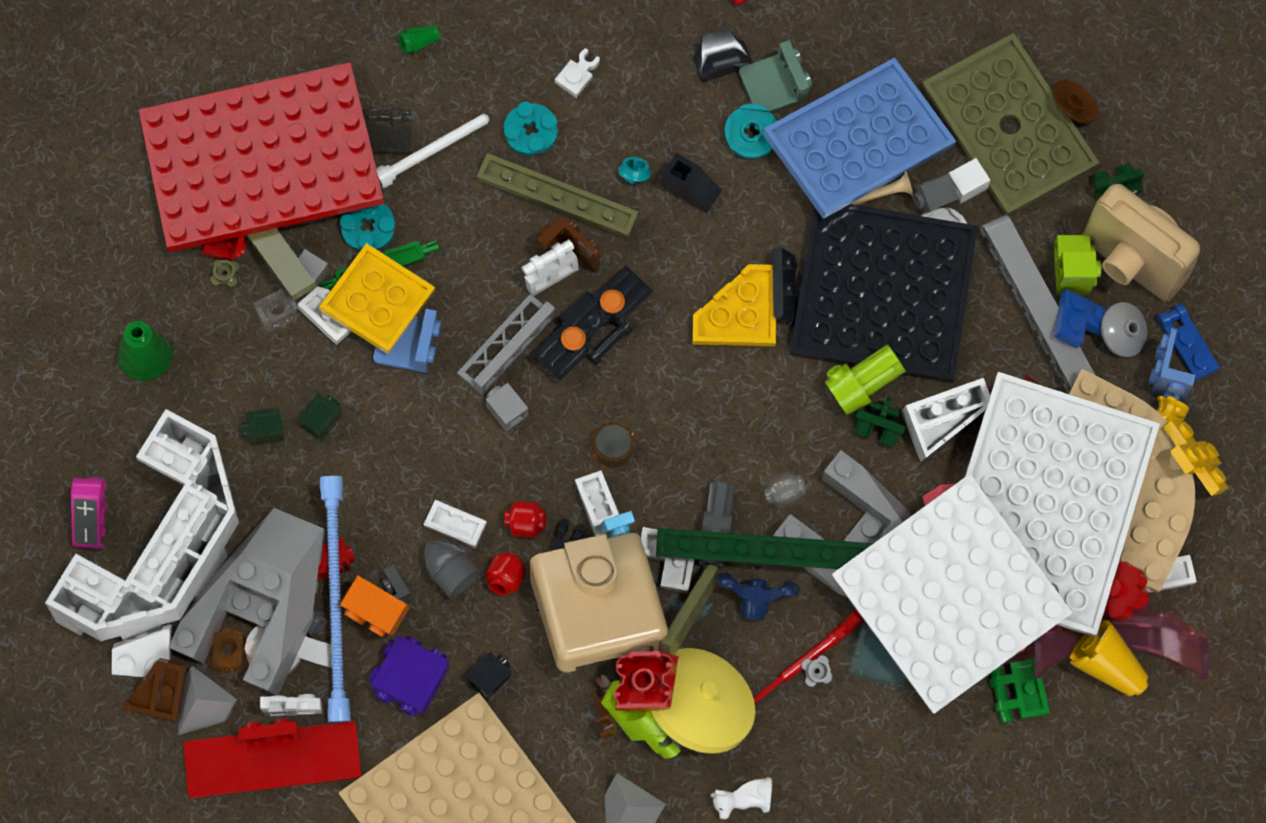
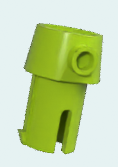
[825,344,906,415]

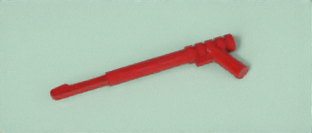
[754,608,863,704]

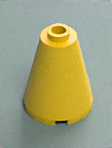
[1069,620,1148,696]

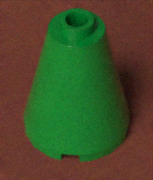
[117,321,173,381]

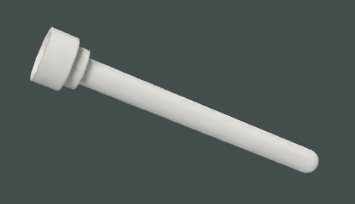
[376,114,489,189]

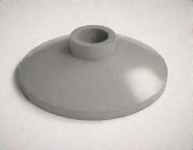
[1101,302,1148,357]

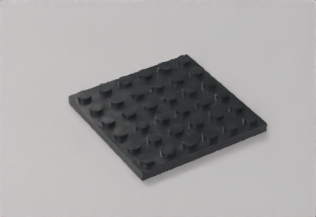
[789,204,978,383]

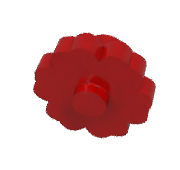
[1104,561,1149,620]

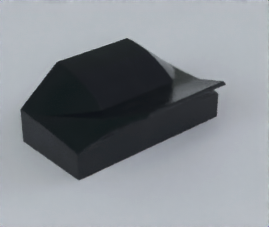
[693,28,753,83]

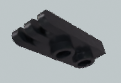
[772,247,798,326]

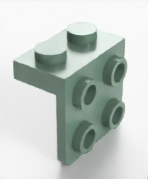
[739,40,812,113]

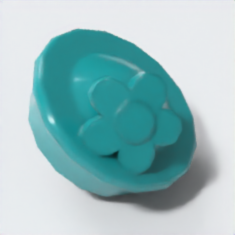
[618,157,651,185]

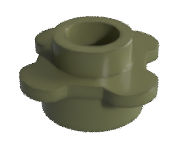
[210,260,240,287]

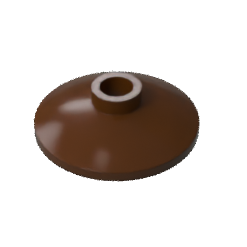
[1052,80,1099,124]

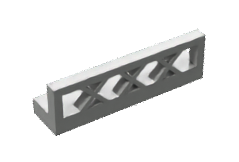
[457,294,555,395]

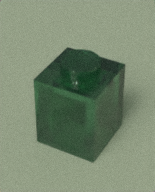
[298,392,342,441]
[242,407,284,446]

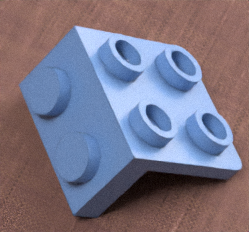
[373,309,442,373]
[1148,327,1195,402]

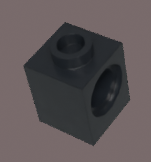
[466,651,511,701]

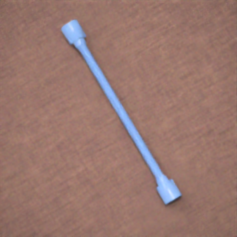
[320,476,351,723]

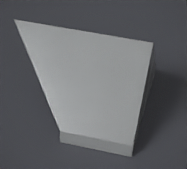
[178,666,237,735]
[605,773,666,823]

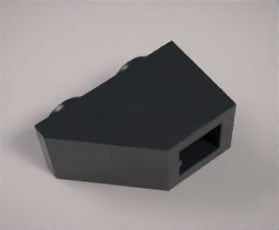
[661,153,721,213]

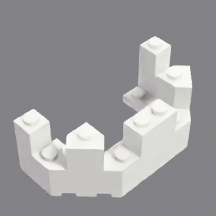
[45,409,239,641]

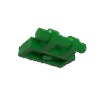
[989,658,1050,724]

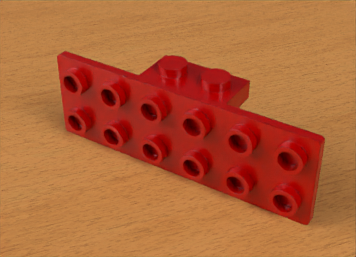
[183,719,361,799]

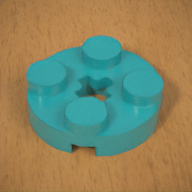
[504,102,558,157]
[725,104,777,159]
[340,204,395,252]

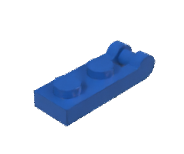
[1156,303,1220,382]

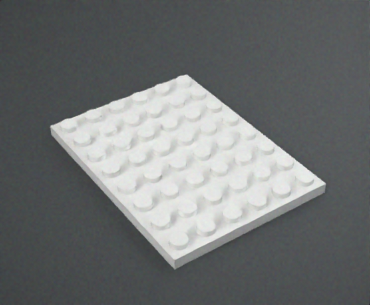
[965,372,1160,637]

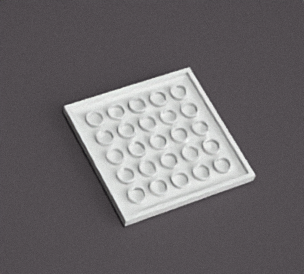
[831,474,1073,714]

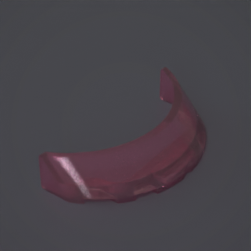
[1034,604,1209,679]

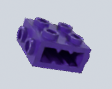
[369,635,450,717]

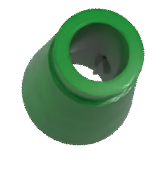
[398,25,440,55]

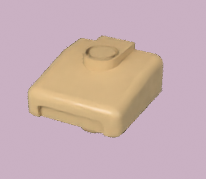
[1083,184,1200,302]
[530,533,668,672]

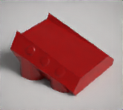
[615,651,679,711]

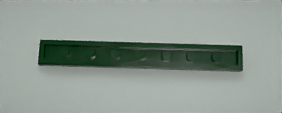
[656,528,874,570]

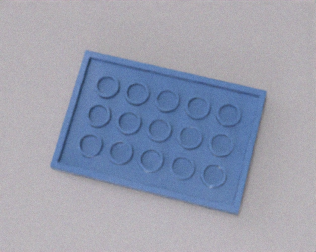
[762,58,956,219]

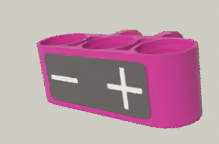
[71,477,107,550]

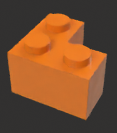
[340,576,410,637]

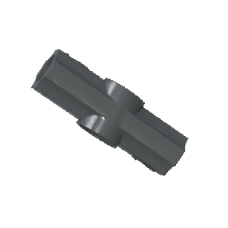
[699,482,734,569]

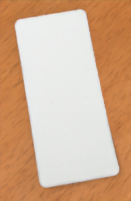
[296,636,333,668]

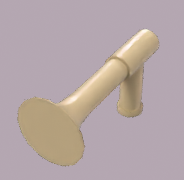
[851,170,913,205]

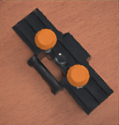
[532,265,653,381]

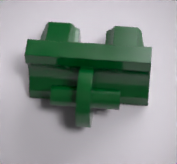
[1093,163,1144,202]
[855,398,906,447]

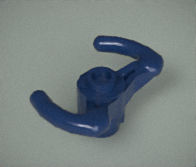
[716,572,800,620]

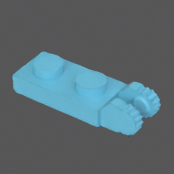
[600,511,635,538]

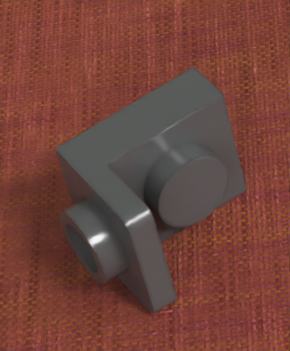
[382,565,411,605]

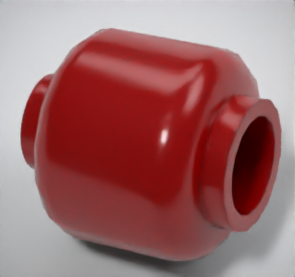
[504,501,546,538]
[485,552,526,596]

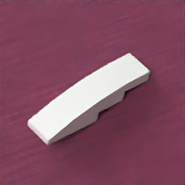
[575,471,621,536]

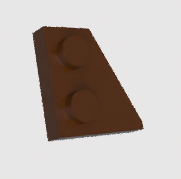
[123,658,188,721]

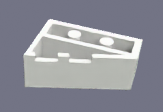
[901,378,990,462]

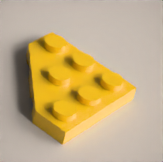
[692,264,776,346]

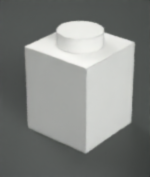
[948,158,990,204]

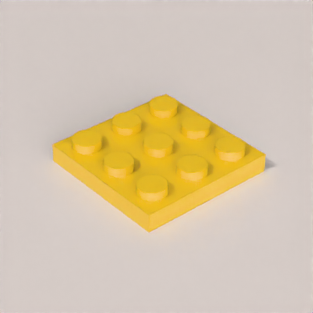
[319,243,435,354]

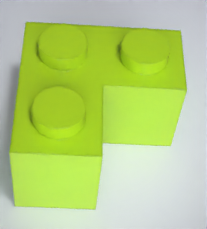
[1054,235,1101,295]

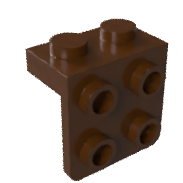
[537,216,600,273]

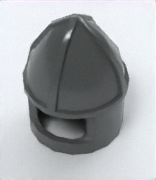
[424,541,481,599]

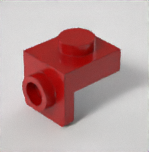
[200,236,247,262]

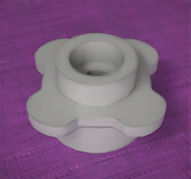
[801,656,832,687]

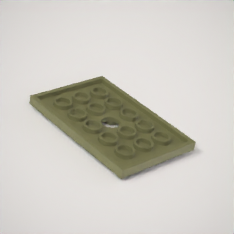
[921,33,1100,216]

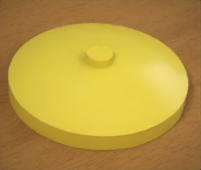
[651,648,755,753]

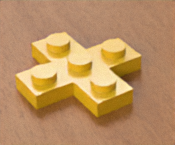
[1163,419,1229,496]

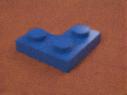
[1054,289,1107,348]

